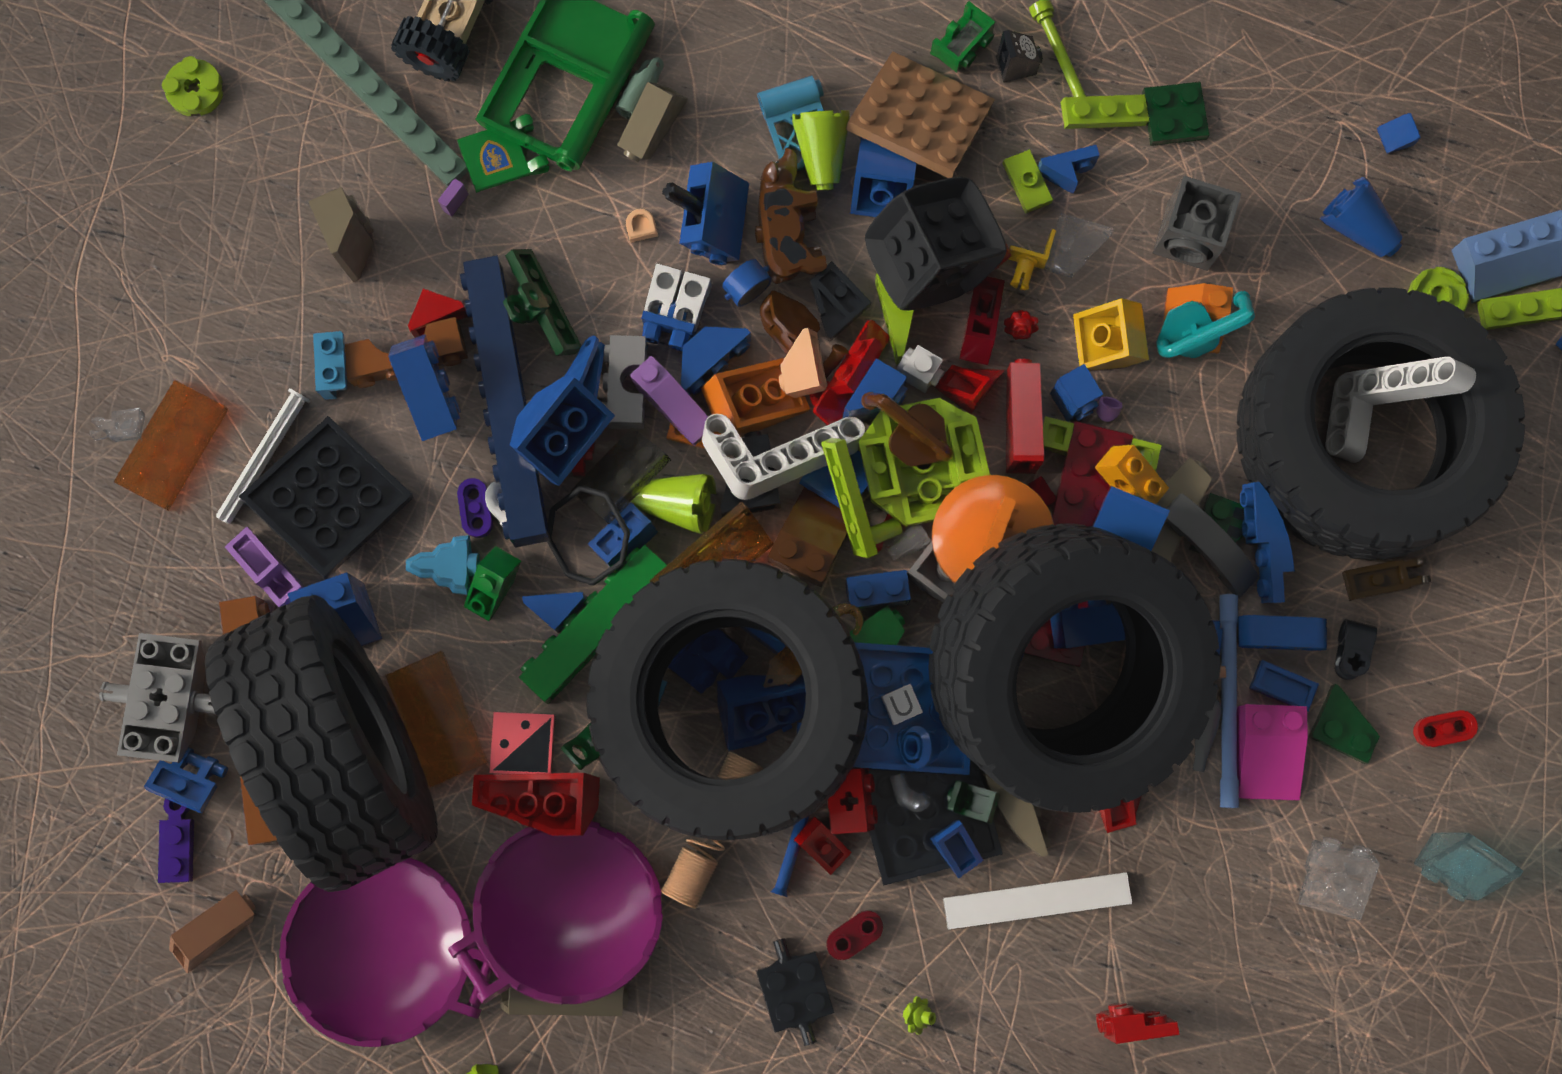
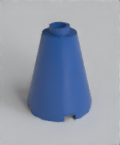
[1320,177,1403,257]

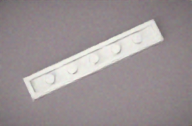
[943,872,1132,929]

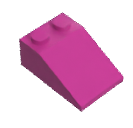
[1237,704,1308,800]

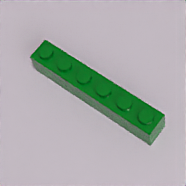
[518,545,672,705]

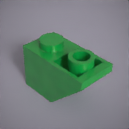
[464,546,521,621]

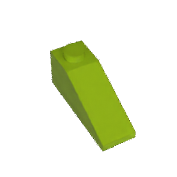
[875,273,914,364]

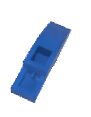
[1240,482,1295,603]

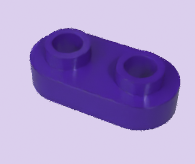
[457,478,493,538]

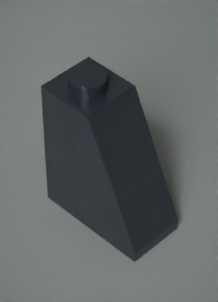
[720,431,781,518]

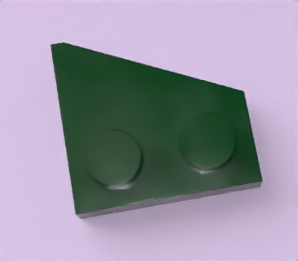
[1309,684,1380,764]

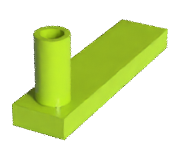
[821,438,902,558]

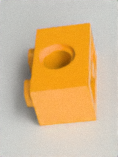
[1095,445,1169,504]

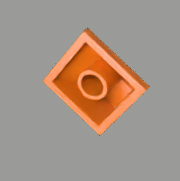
[1163,283,1233,354]

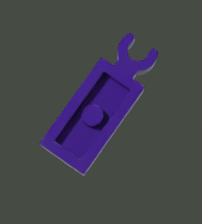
[158,799,194,883]

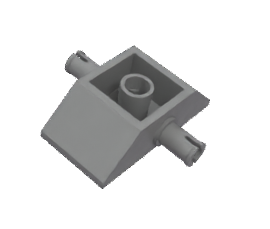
[99,633,215,763]

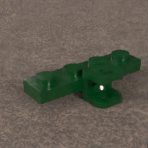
[503,249,582,356]

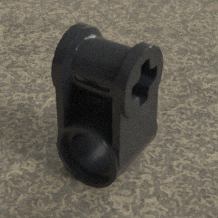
[1334,619,1377,680]

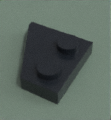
[810,261,872,342]

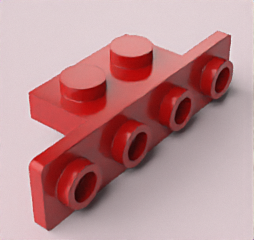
[813,320,890,425]

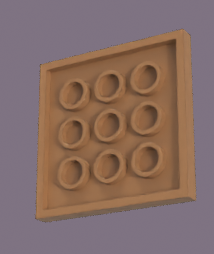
[846,51,995,178]

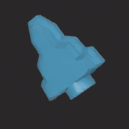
[406,535,480,595]

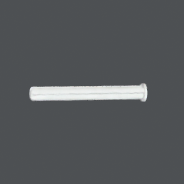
[216,388,310,524]

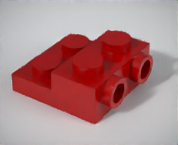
[1096,1003,1180,1044]

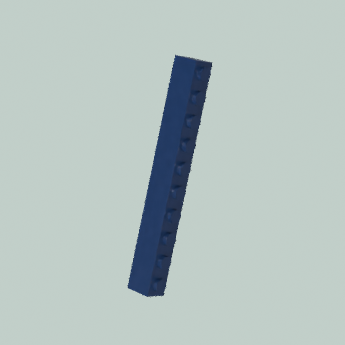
[460,255,551,548]

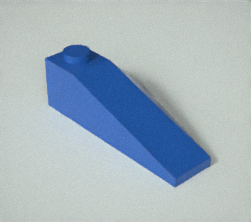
[717,675,806,751]

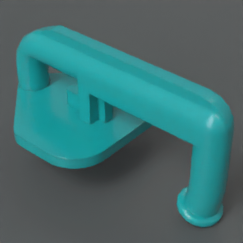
[1156,291,1255,358]

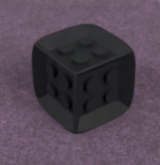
[865,177,1007,311]

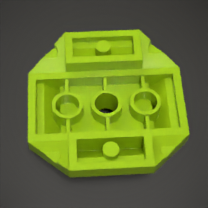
[858,398,990,527]

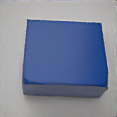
[1377,113,1420,154]

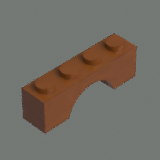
[345,317,468,388]

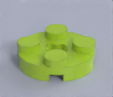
[162,56,223,116]

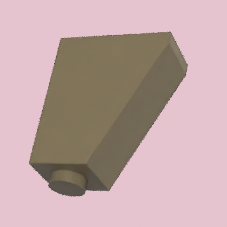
[617,82,688,162]

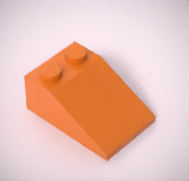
[701,358,810,437]

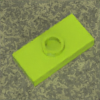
[1002,149,1053,214]

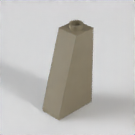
[1152,457,1212,561]
[500,986,628,1016]

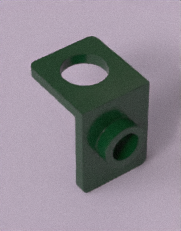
[561,722,600,770]

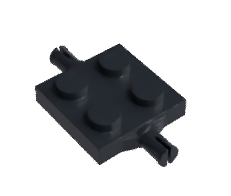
[755,938,834,1046]

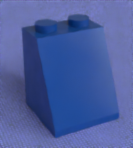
[850,137,916,217]
[1093,486,1170,551]
[287,572,382,646]

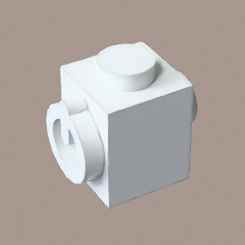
[897,345,944,393]

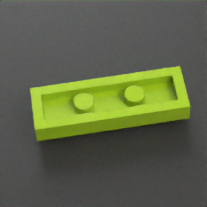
[1060,94,1149,129]
[1476,288,1562,330]

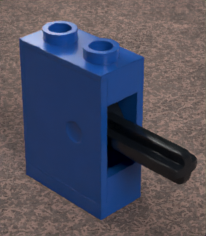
[662,161,749,265]

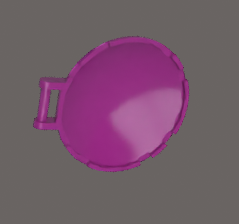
[448,821,663,1004]
[279,858,493,1047]

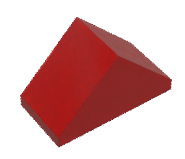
[408,288,467,338]

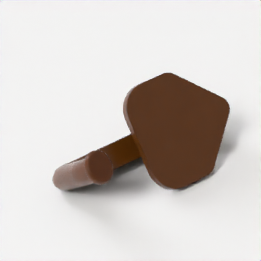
[760,290,848,378]
[861,392,954,466]

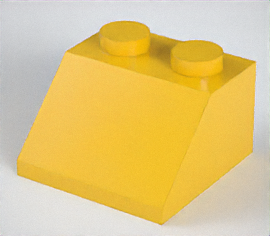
[1073,298,1149,371]

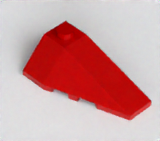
[472,773,600,836]

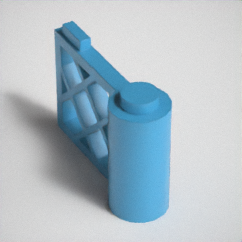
[757,75,824,171]

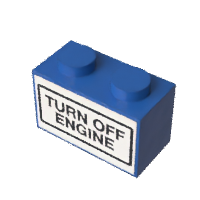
[845,570,911,612]

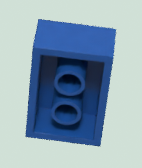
[388,334,461,441]

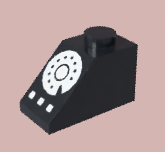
[996,30,1043,83]

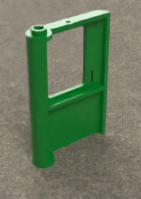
[475,0,655,172]

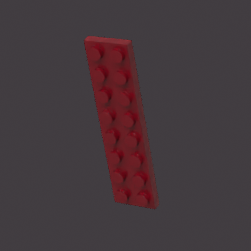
[1024,421,1133,667]

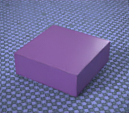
[438,178,469,217]

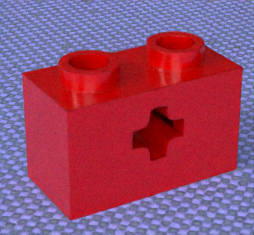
[828,768,878,835]

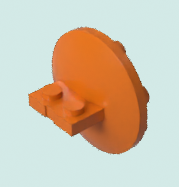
[932,475,1054,583]

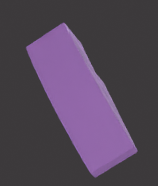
[225,527,305,607]

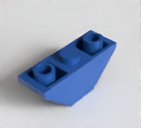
[681,327,751,395]

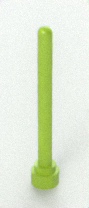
[1029,0,1086,97]

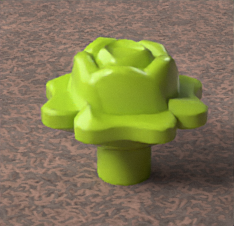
[903,996,936,1035]

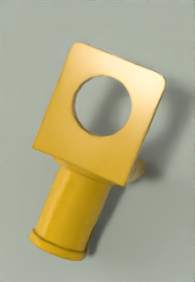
[1009,229,1056,290]

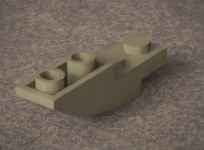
[982,774,1051,857]

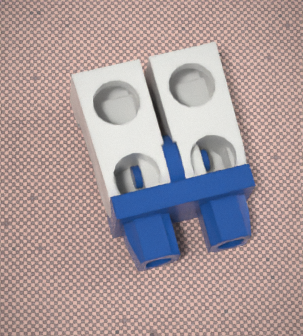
[641,264,712,352]

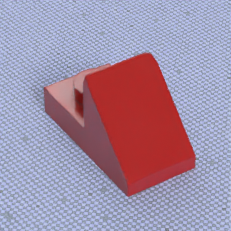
[793,817,852,875]

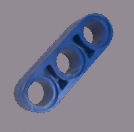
[1238,615,1327,651]

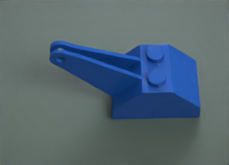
[510,335,615,486]

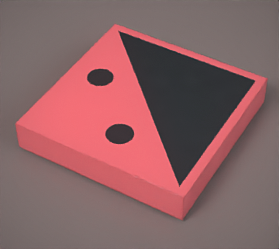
[489,712,556,774]

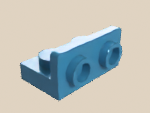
[313,331,347,400]

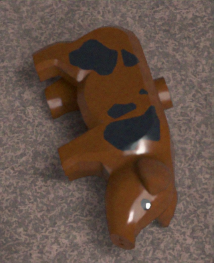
[755,148,827,284]

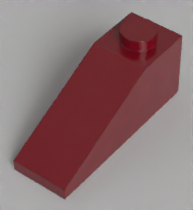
[959,276,1005,365]

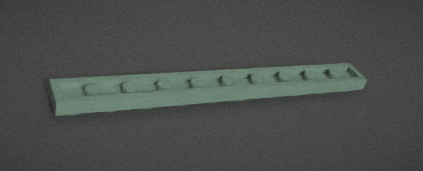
[263,0,468,187]

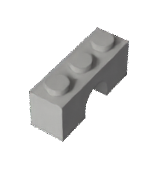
[602,335,648,429]

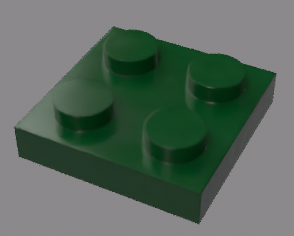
[1142,82,1209,146]

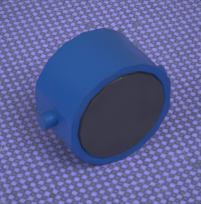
[722,259,772,307]

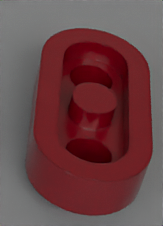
[826,910,883,960]

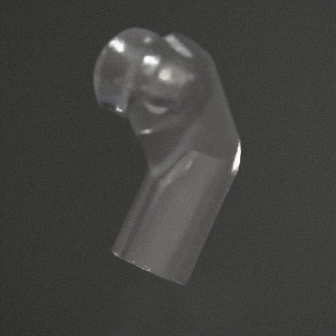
[890,773,930,812]

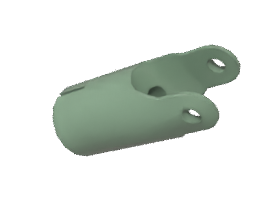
[615,57,664,119]

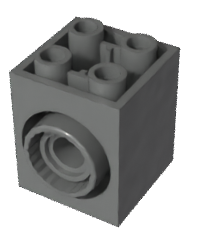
[1152,176,1242,271]

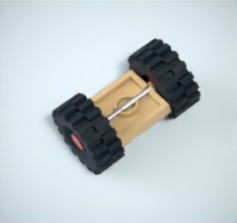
[391,0,493,82]

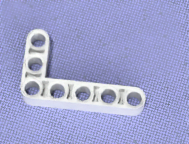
[1325,357,1476,463]
[702,414,865,500]

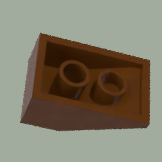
[768,487,847,588]

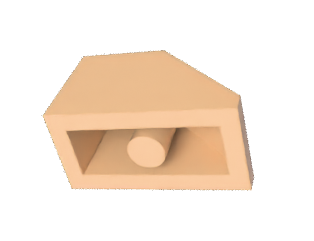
[779,328,827,398]

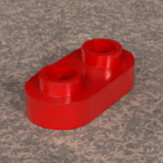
[1413,710,1478,747]

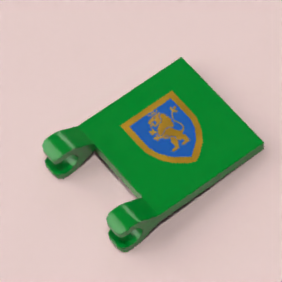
[456,114,549,193]

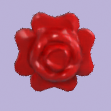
[1004,310,1039,340]

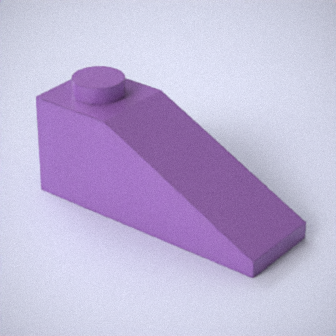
[630,356,708,446]

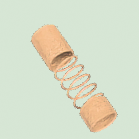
[661,752,763,909]

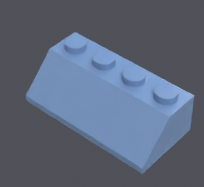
[1451,210,1562,303]

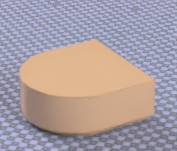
[626,209,658,243]

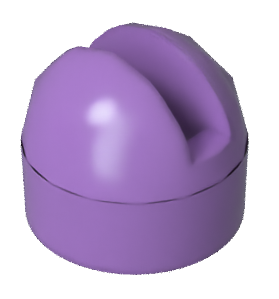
[1096,396,1122,422]

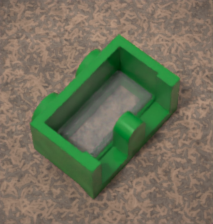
[930,1,996,73]

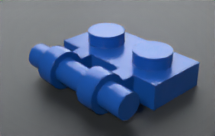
[144,747,228,814]

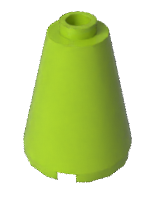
[792,110,850,191]
[630,474,716,534]

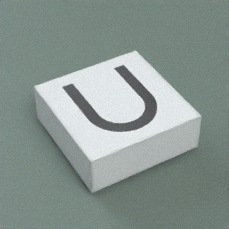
[881,684,923,725]

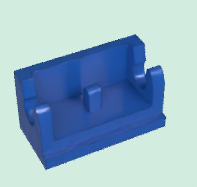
[588,503,658,570]

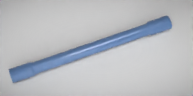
[1219,594,1239,808]

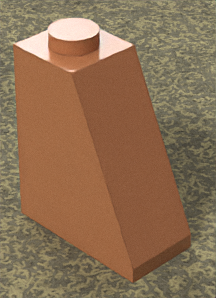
[169,890,255,974]

